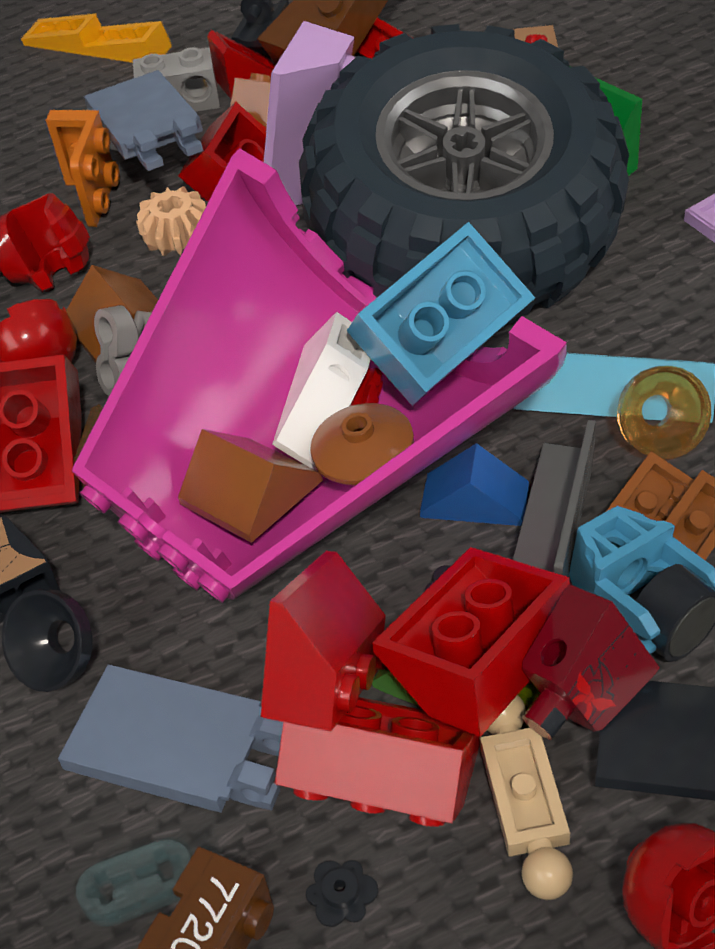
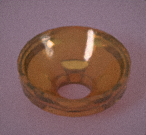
[617,365,711,459]

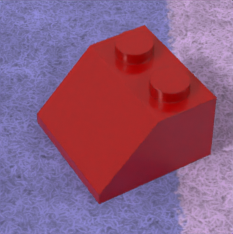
[178,102,266,202]

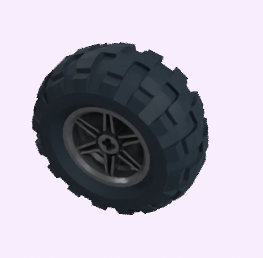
[299,24,629,324]

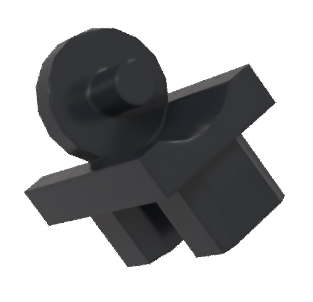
[231,0,289,60]

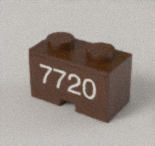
[137,846,274,949]

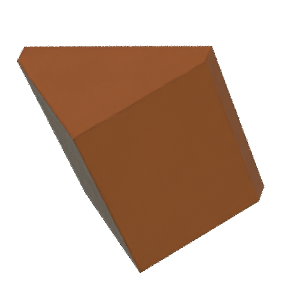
[67,265,158,363]
[178,429,323,543]

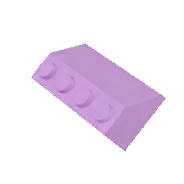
[264,21,356,205]

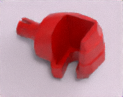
[0,193,90,293]

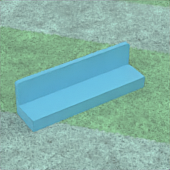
[514,353,715,424]

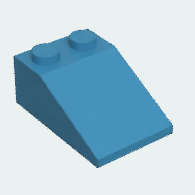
[347,222,535,406]

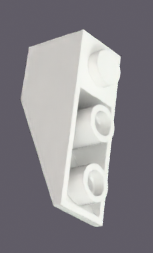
[272,312,371,470]

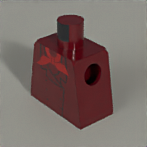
[522,584,660,740]

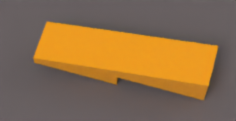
[21,14,172,63]

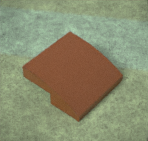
[606,451,715,560]

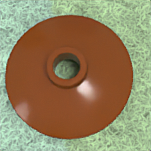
[310,403,414,485]

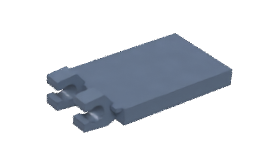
[84,70,203,171]
[58,665,283,813]

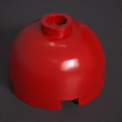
[0,299,77,362]
[622,823,715,949]

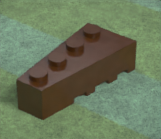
[257,0,388,64]

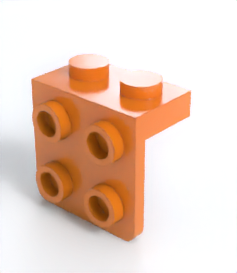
[46,110,119,227]

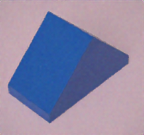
[420,443,529,526]

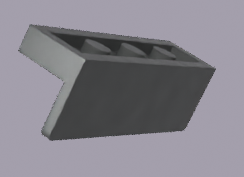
[513,420,596,577]

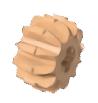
[137,186,206,256]

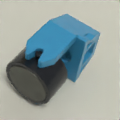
[569,506,715,662]

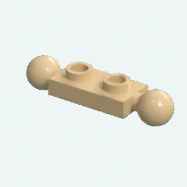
[480,695,573,900]

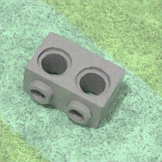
[132,47,220,112]

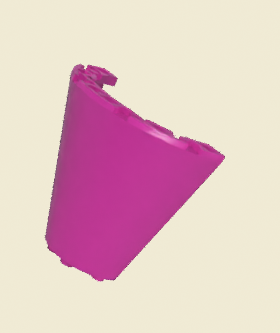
[71,148,567,603]

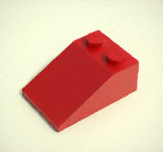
[0,355,82,513]

